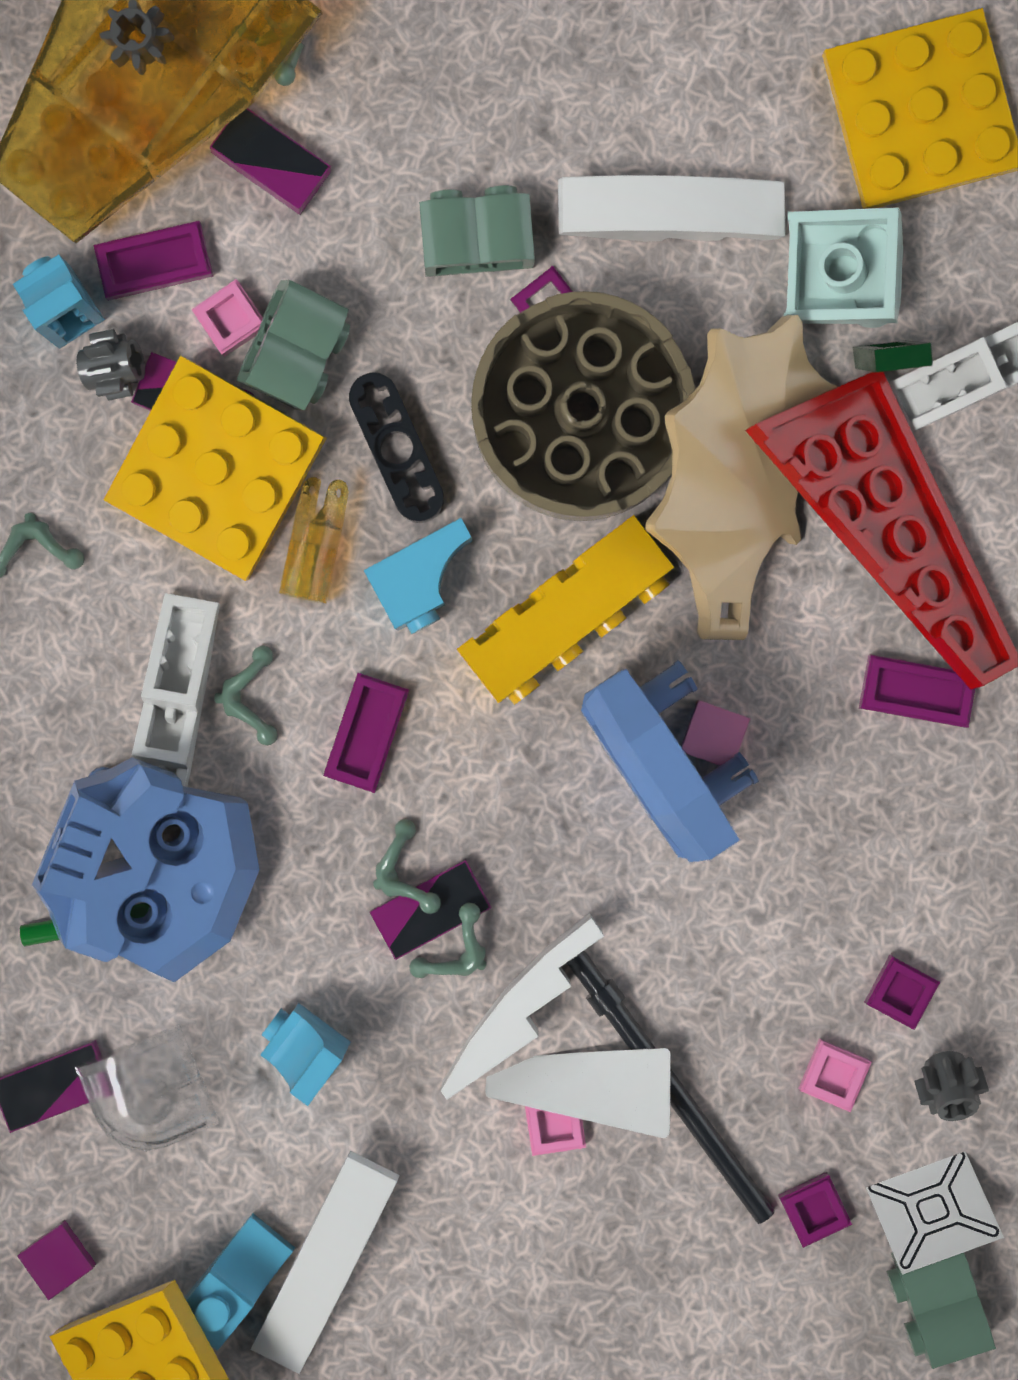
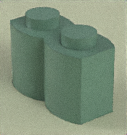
[419,185,535,277]
[237,280,350,410]
[886,1252,996,1369]

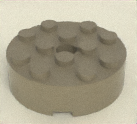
[471,291,695,521]

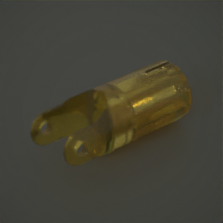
[278,477,349,604]

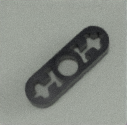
[349,373,444,523]

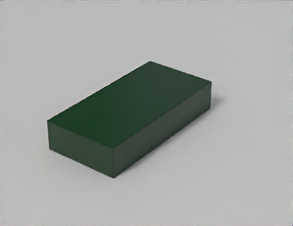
[853,340,933,372]

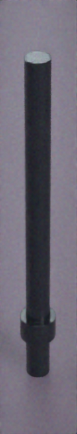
[567,950,775,1224]

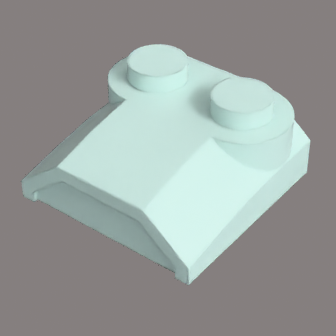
[784,207,903,328]

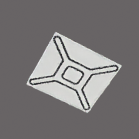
[866,1151,1004,1275]

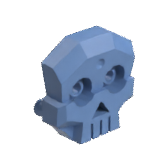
[581,660,759,862]
[32,757,260,982]

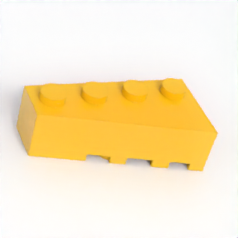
[457,515,674,705]

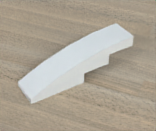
[558,175,785,242]
[889,322,1018,432]
[132,593,220,827]
[441,913,604,1100]
[250,1151,400,1374]

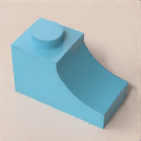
[13,254,105,349]
[363,518,473,634]
[261,1003,351,1106]
[185,1213,295,1351]

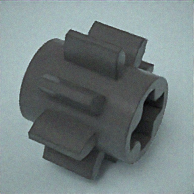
[100,0,174,75]
[76,329,145,401]
[914,1051,989,1121]

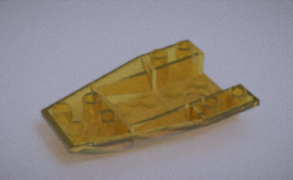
[0,0,323,243]

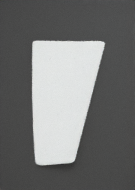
[485,1048,671,1138]

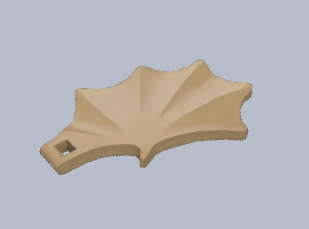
[646,315,838,640]

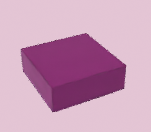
[864,955,940,1030]
[778,1172,852,1248]
[17,1220,96,1301]

